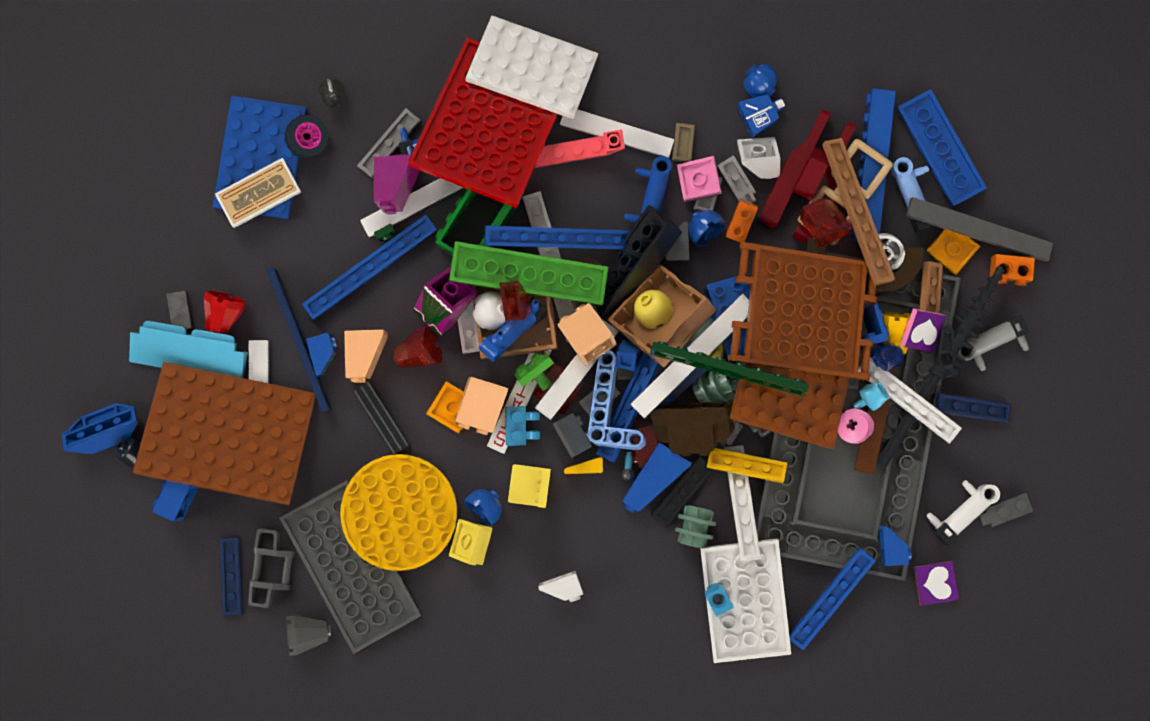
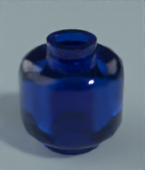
[873,343,904,371]

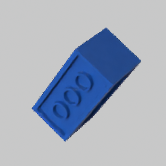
[703,277,750,362]

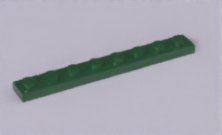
[649,341,809,397]

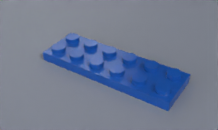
[896,89,987,207]

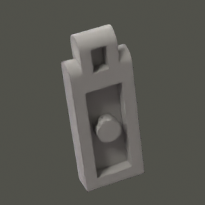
[717,155,757,204]

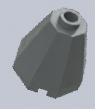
[286,614,331,656]

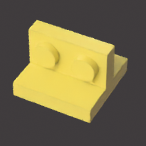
[449,519,493,566]

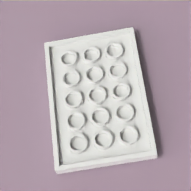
[466,16,598,119]
[700,538,791,663]

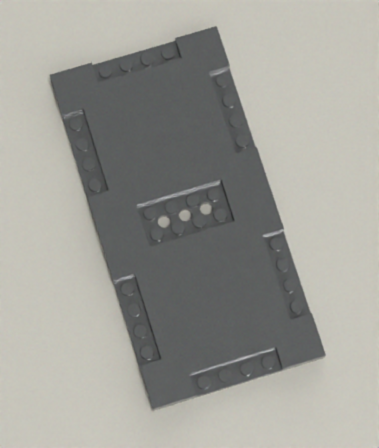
[756,252,961,581]

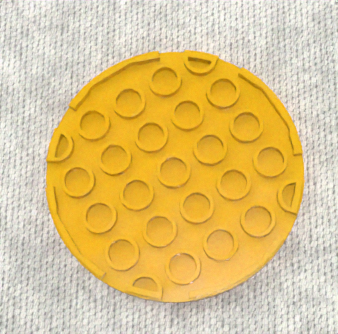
[340,454,457,571]

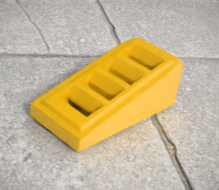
[564,457,603,474]

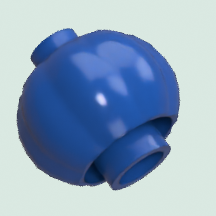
[743,63,778,97]

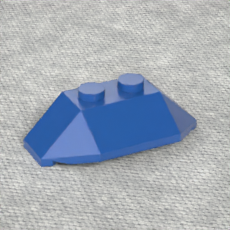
[61,403,138,454]

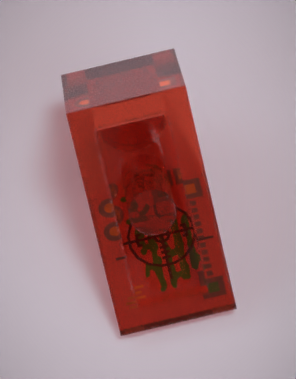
[499,281,530,321]

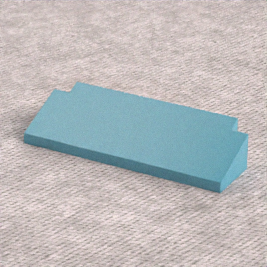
[129,321,248,378]

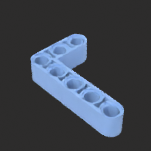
[588,350,646,450]

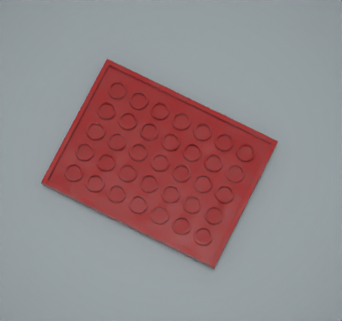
[408,38,558,208]

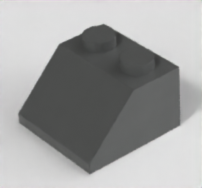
[553,413,592,458]

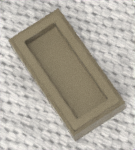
[672,123,695,163]

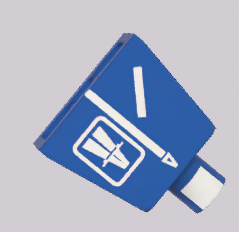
[737,94,785,139]

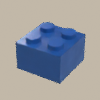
[152,480,199,522]

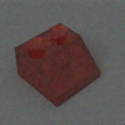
[800,199,854,248]

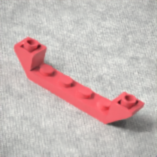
[535,129,625,168]

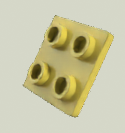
[508,464,551,508]

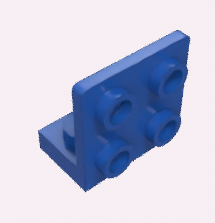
[860,303,889,349]

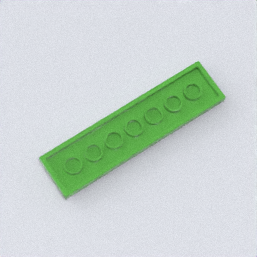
[449,241,608,306]

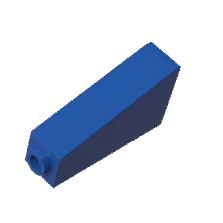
[622,443,692,513]

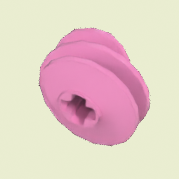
[838,408,874,444]

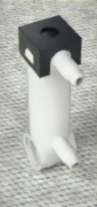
[927,480,1000,546]

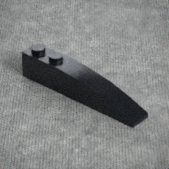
[594,205,682,318]

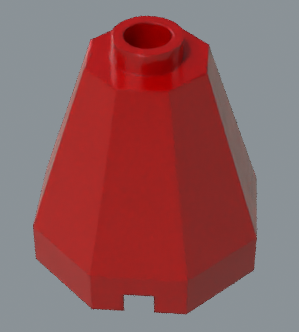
[204,290,247,335]

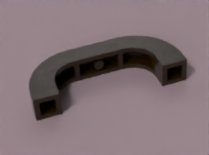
[804,238,924,296]

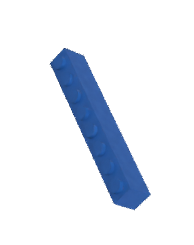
[850,88,896,242]

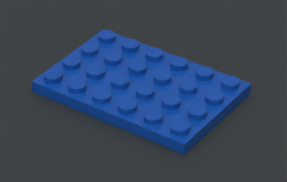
[213,96,307,219]

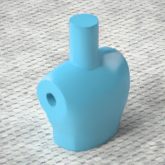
[853,382,890,411]

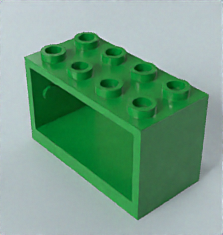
[435,188,516,256]

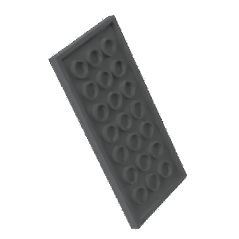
[280,480,422,654]

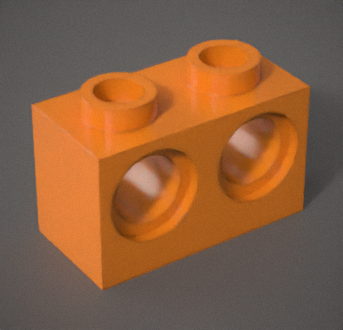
[726,199,758,243]
[990,254,1035,286]

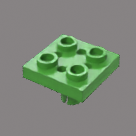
[514,351,554,391]

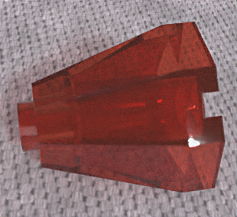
[393,326,442,367]

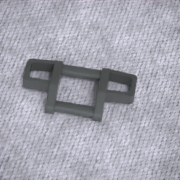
[248,528,295,608]

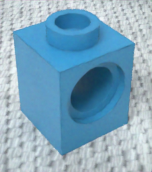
[704,583,734,617]

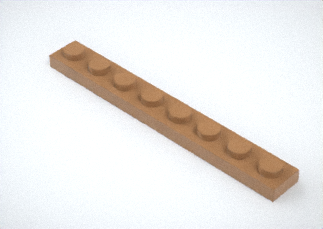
[822,138,895,285]

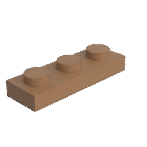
[920,261,943,313]

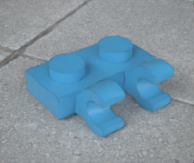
[505,406,540,446]

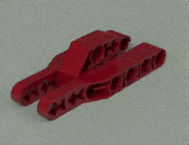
[757,108,857,244]

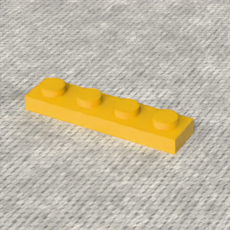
[707,448,787,483]

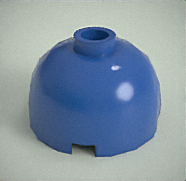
[688,210,726,248]
[464,489,502,527]

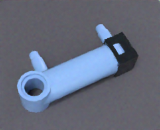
[890,157,934,233]

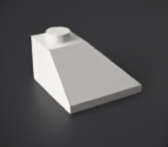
[737,137,781,179]
[538,571,583,602]

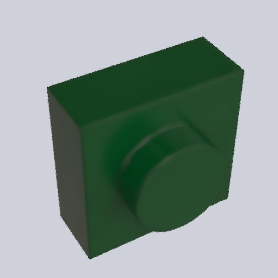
[374,223,396,242]

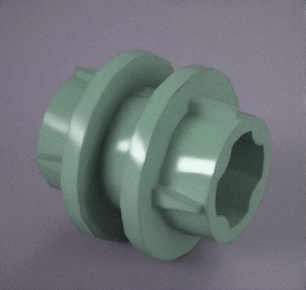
[693,371,738,402]
[675,505,716,548]

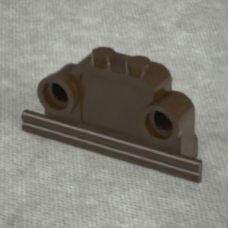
[648,401,735,456]

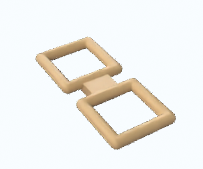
[798,139,893,246]

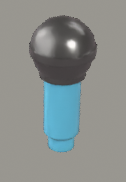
[621,452,635,482]

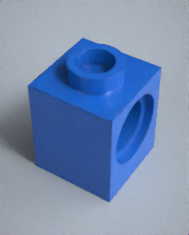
[616,339,641,371]

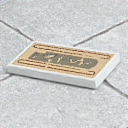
[215,158,301,228]

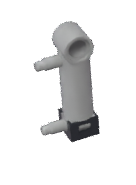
[957,315,1030,371]

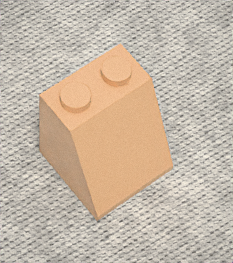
[557,303,617,366]
[344,330,388,383]
[455,377,508,435]

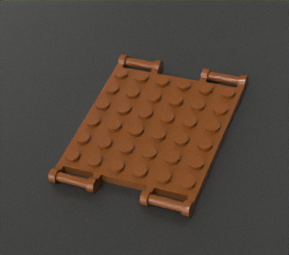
[728,242,877,380]

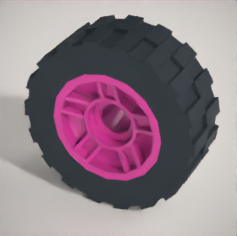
[284,114,329,158]

